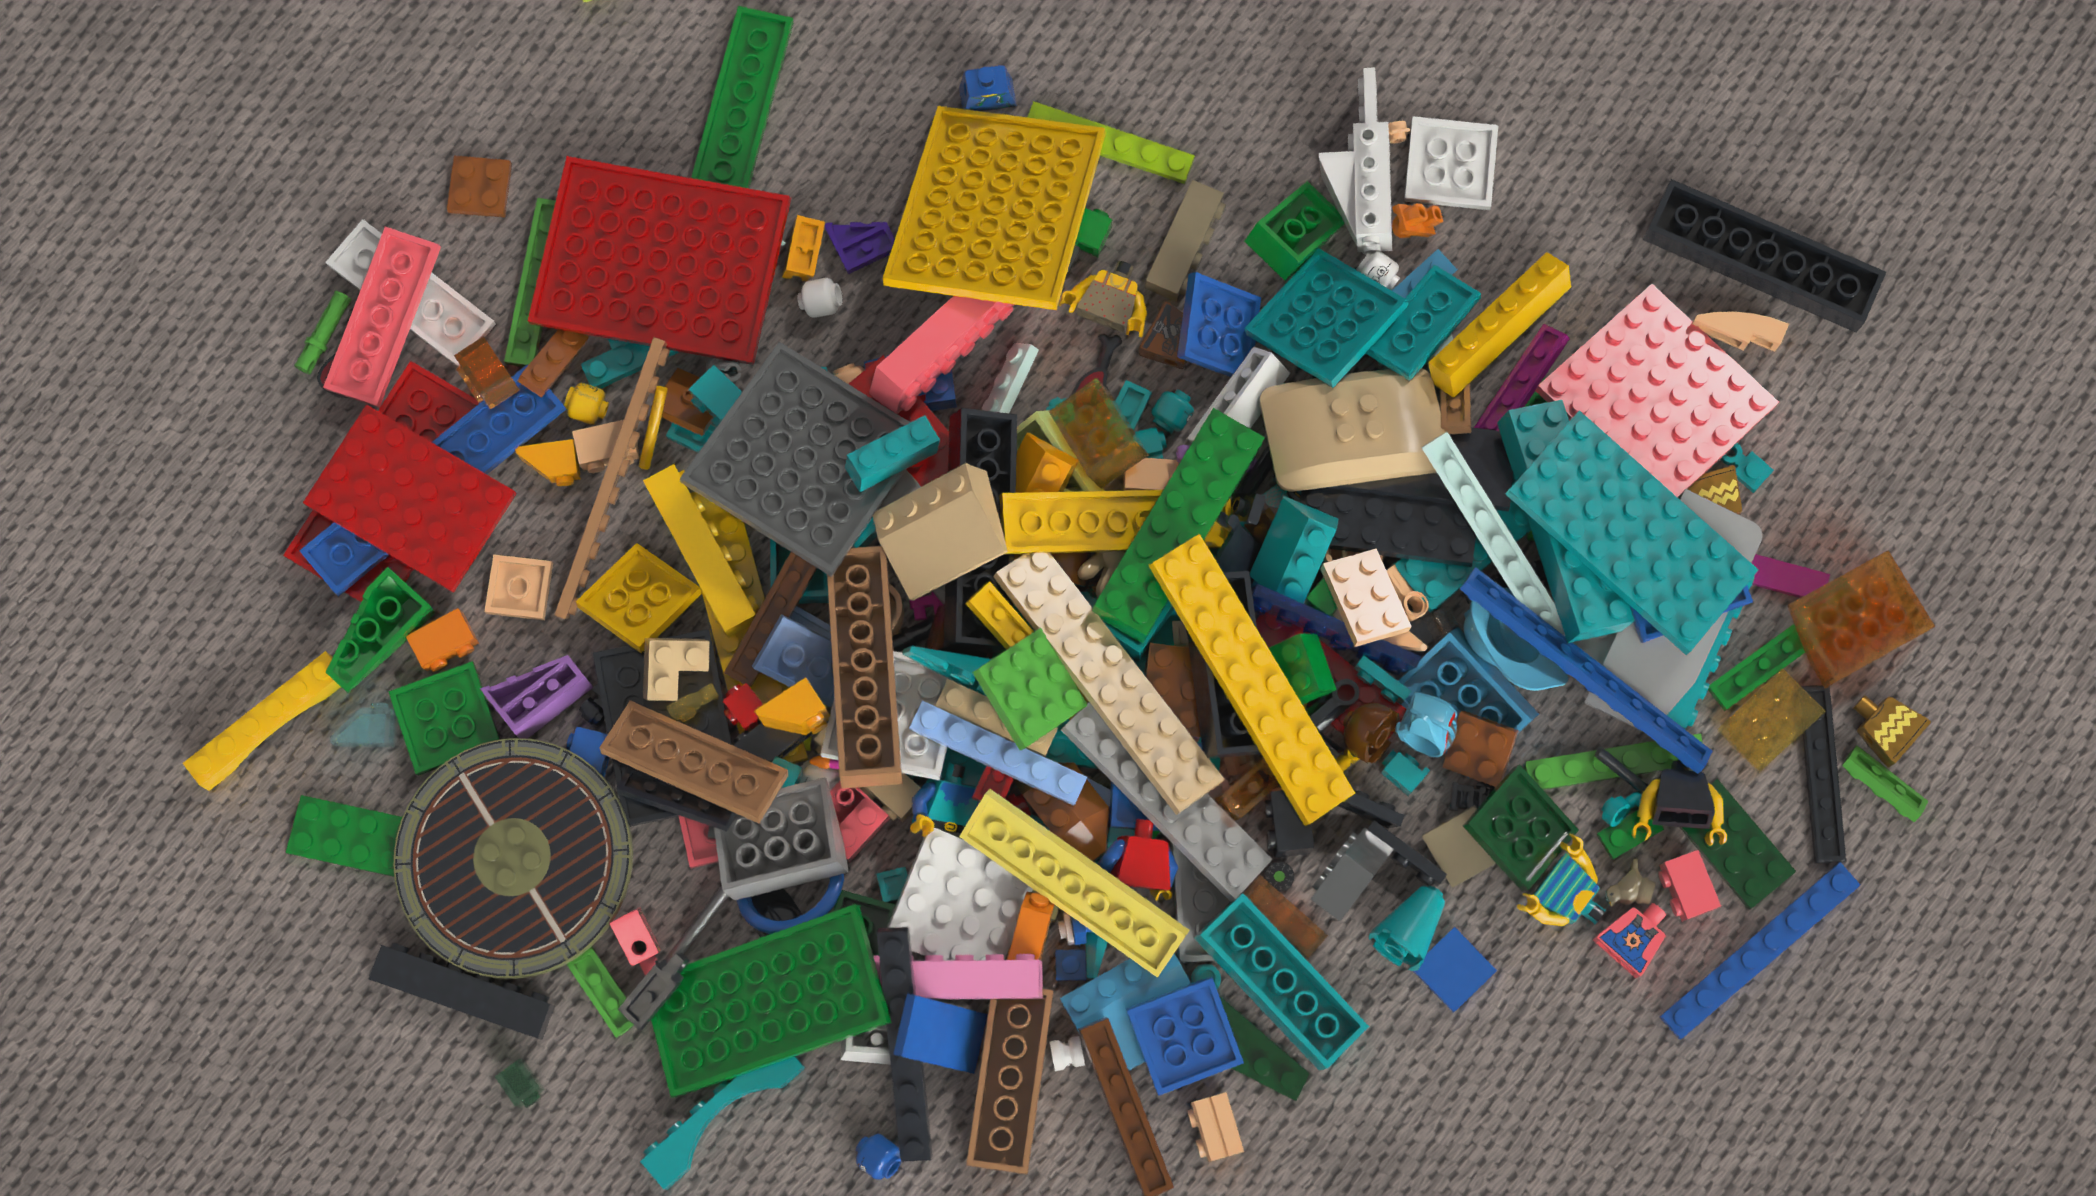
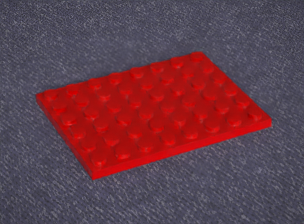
[528,156,791,365]

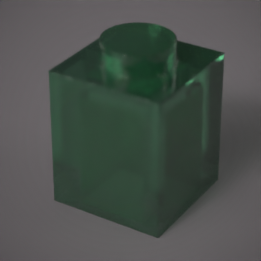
[495,1058,545,1108]

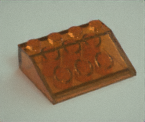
[1788,550,1935,689]

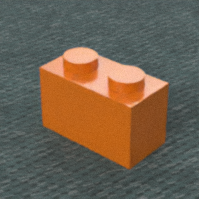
[406,608,479,672]

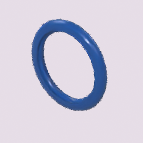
[737,874,844,934]

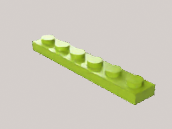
[1027,101,1195,184]

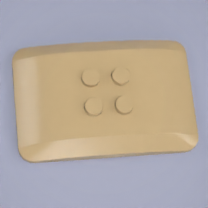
[1260,368,1445,492]

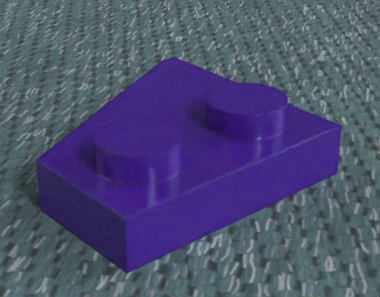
[824,222,895,275]

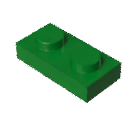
[1596,810,1664,860]

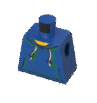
[959,65,1017,112]

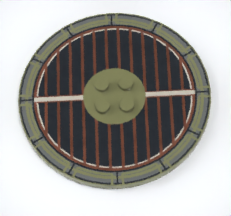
[393,738,633,979]

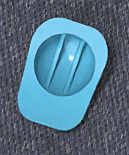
[1464,588,1568,691]

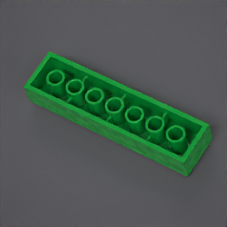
[1092,408,1265,644]

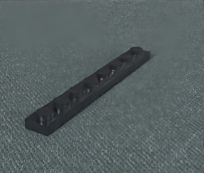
[877,927,933,1161]

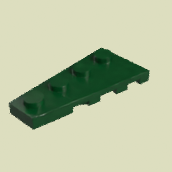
[1219,996,1309,1101]

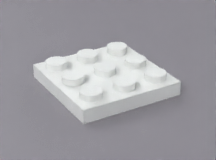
[1404,116,1498,210]

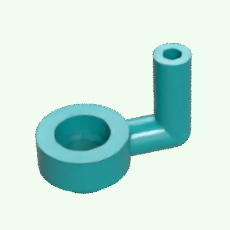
[1601,792,1642,827]

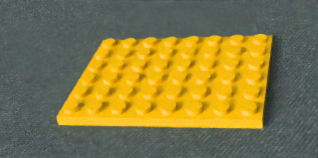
[882,106,1105,310]

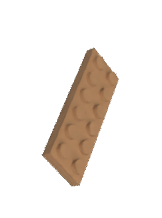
[600,701,789,823]

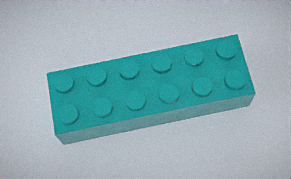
[1194,893,1369,1071]

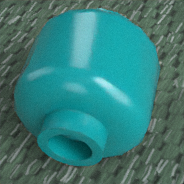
[1151,389,1194,434]

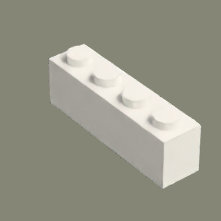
[1187,347,1290,444]

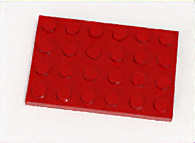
[303,404,517,593]

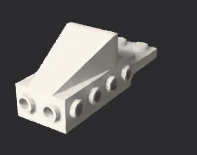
[1319,67,1392,255]

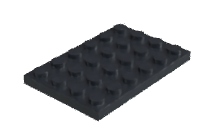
[593,629,732,827]

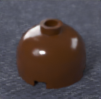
[1343,703,1400,763]

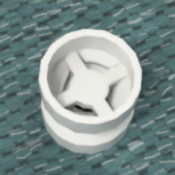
[1050,1036,1085,1071]

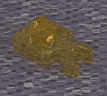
[666,684,719,722]

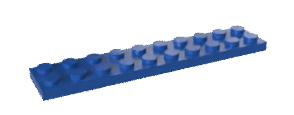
[299,364,566,597]

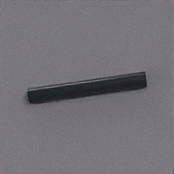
[1594,747,1648,794]

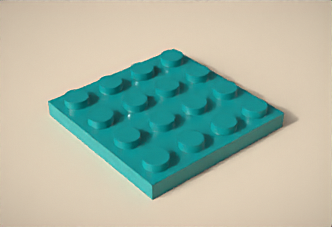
[1244,248,1408,388]

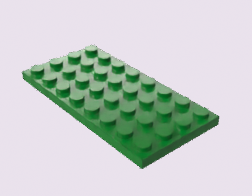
[651,904,891,1097]

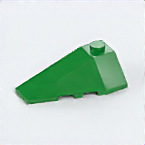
[325,567,435,693]

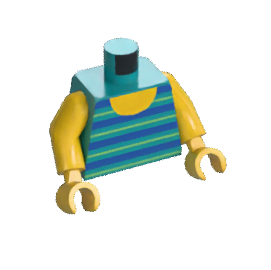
[1517,834,1606,926]

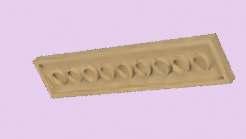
[994,552,1225,815]

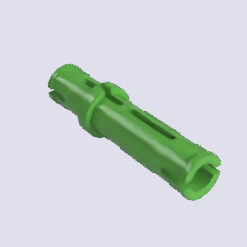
[294,291,351,375]

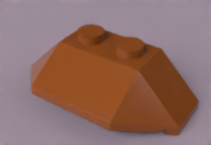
[1013,763,1110,862]

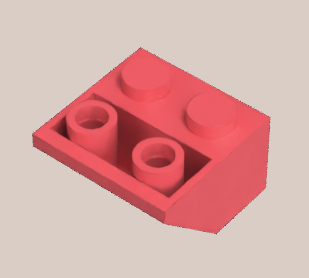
[830,781,890,863]

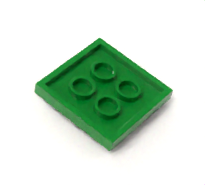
[388,661,500,776]

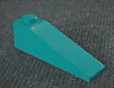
[902,646,991,696]

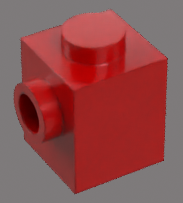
[723,683,764,732]

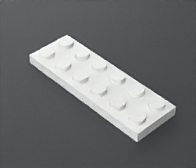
[326,219,496,368]

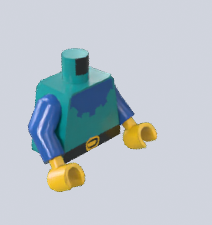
[910,763,980,837]

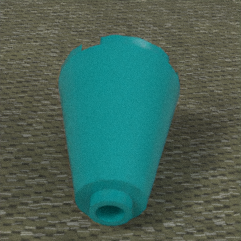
[1368,886,1445,971]

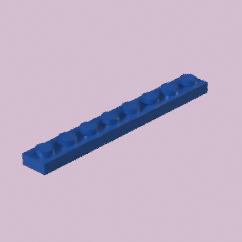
[1659,862,1860,1040]

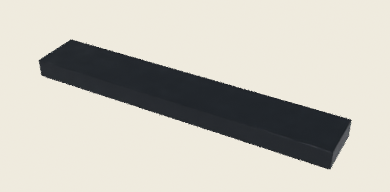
[1798,685,1847,864]

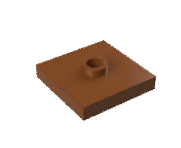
[651,368,714,436]

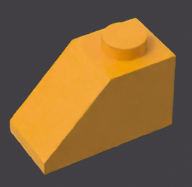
[515,439,581,486]

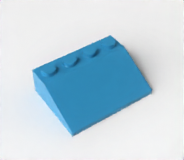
[1398,627,1539,778]
[1060,954,1191,1071]

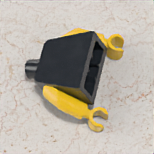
[1632,760,1727,846]

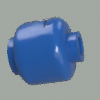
[855,1134,902,1180]

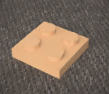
[484,554,553,621]

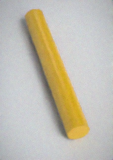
[639,386,668,470]

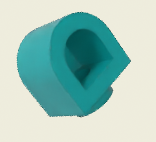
[1133,427,1167,459]

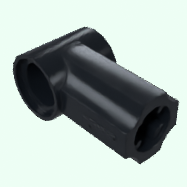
[1306,679,1360,732]

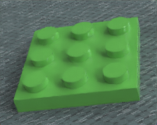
[972,628,1087,750]

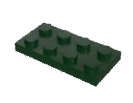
[1679,779,1796,910]

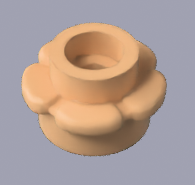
[1388,121,1411,144]

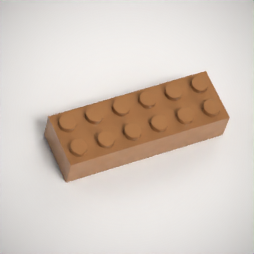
[966,989,1054,1175]

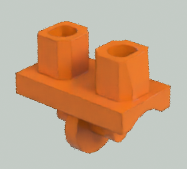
[1392,203,1443,239]

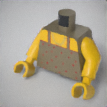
[1058,261,1147,338]

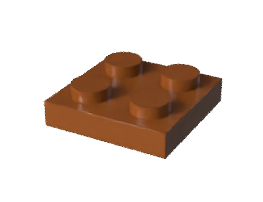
[447,156,512,218]
[1443,710,1519,787]

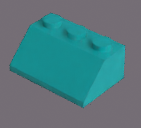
[1249,496,1339,608]

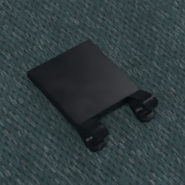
[1213,512,1261,584]

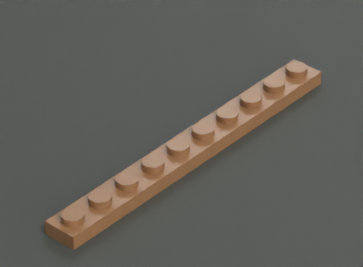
[555,337,670,619]

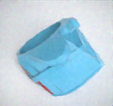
[1395,692,1457,757]

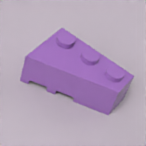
[480,655,593,739]

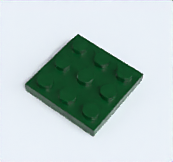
[1463,764,1579,892]

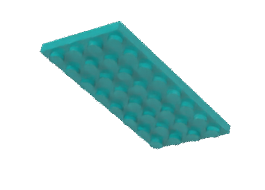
[1505,410,1759,655]

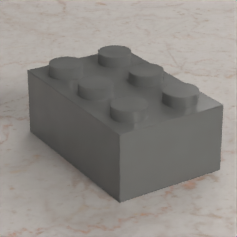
[1311,827,1393,921]

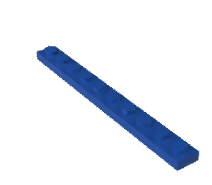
[1460,567,1712,774]

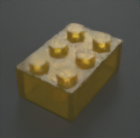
[1049,378,1149,489]

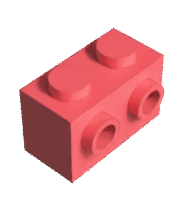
[1658,850,1721,922]

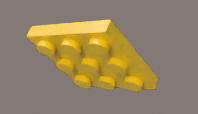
[576,543,702,653]

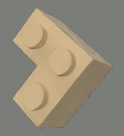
[643,638,709,701]

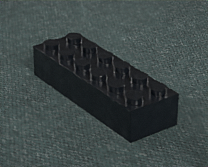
[1186,571,1261,759]

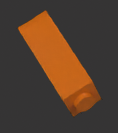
[1007,891,1055,961]

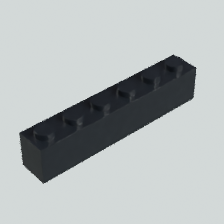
[368,942,555,1040]

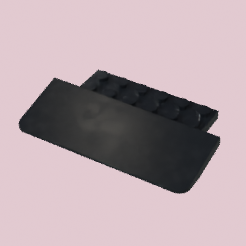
[1273,427,1513,567]

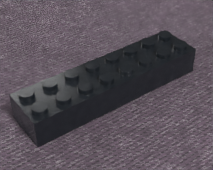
[1643,179,1886,332]
[944,408,1017,653]

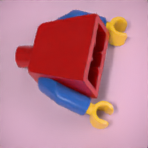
[1097,819,1178,901]

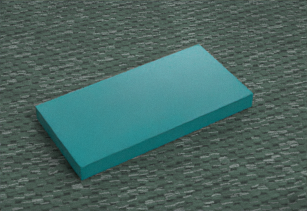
[1366,264,1481,381]

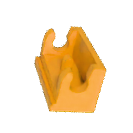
[782,215,825,282]

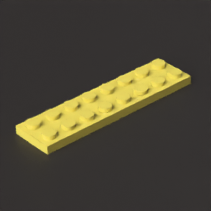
[959,789,1190,978]

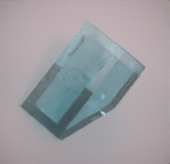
[330,703,397,747]

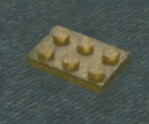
[1717,669,1825,773]

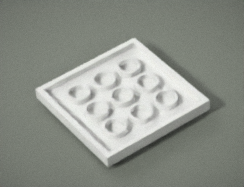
[821,651,948,780]
[887,828,1033,961]

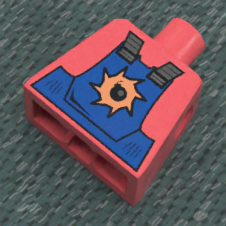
[1593,903,1666,978]

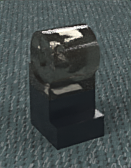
[1409,606,1460,654]

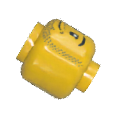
[564,383,609,425]

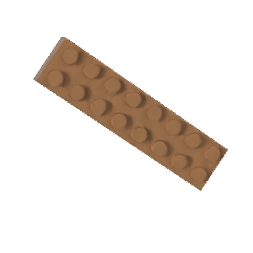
[827,546,902,789]

